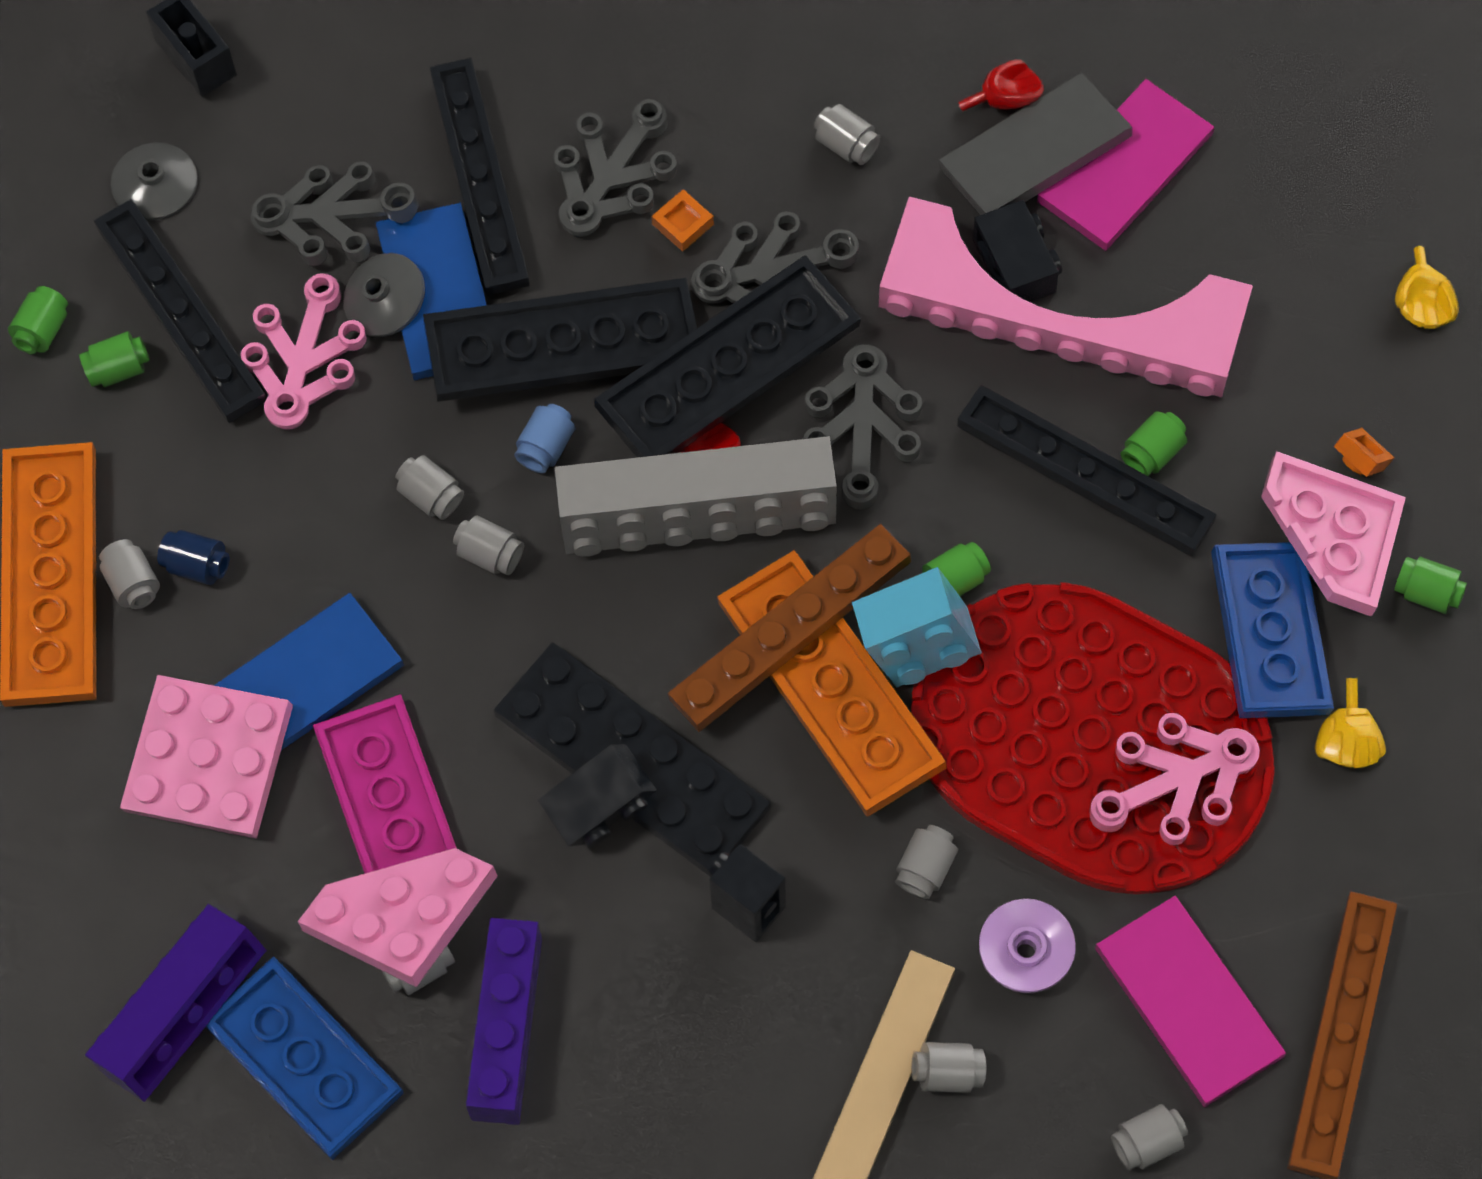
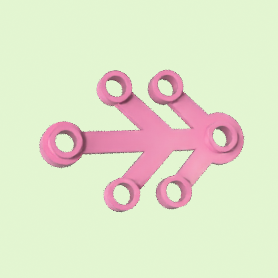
[241,274,367,430]
[1090,713,1260,845]

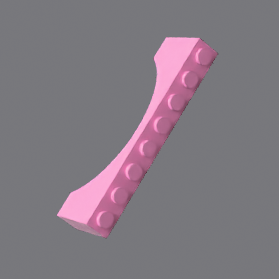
[879,196,1253,397]

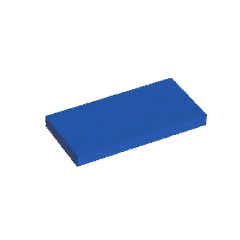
[376,203,487,380]
[1211,542,1334,718]
[213,593,404,750]
[205,957,404,1160]

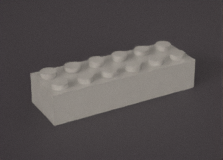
[555,436,837,557]

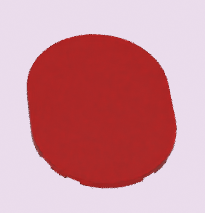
[911,582,1274,894]

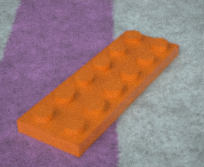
[0,442,97,707]
[717,550,946,817]

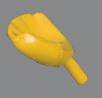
[1395,246,1459,329]
[1314,678,1386,768]

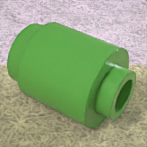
[8,286,68,354]
[79,331,150,387]
[1121,411,1187,476]
[922,542,991,596]
[1394,556,1468,614]

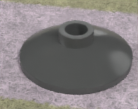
[111,143,198,221]
[343,253,425,337]

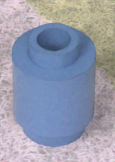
[514,404,575,473]

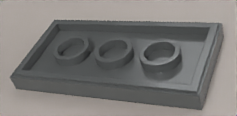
[939,73,1133,215]

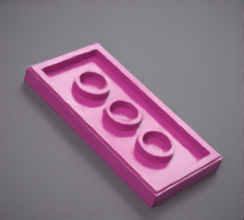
[1037,79,1214,251]
[313,694,457,873]
[1095,895,1286,1107]

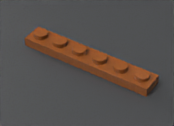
[668,523,911,732]
[1287,891,1398,1179]

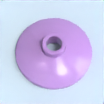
[979,899,1075,993]

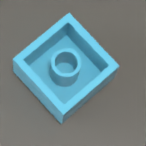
[852,567,982,687]

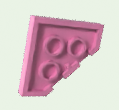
[1261,451,1406,616]
[298,848,497,987]

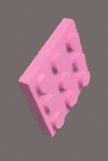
[120,675,293,839]

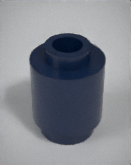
[157,530,230,585]

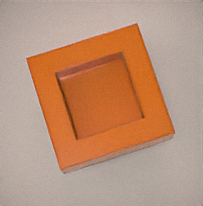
[652,189,714,252]
[1334,428,1395,477]

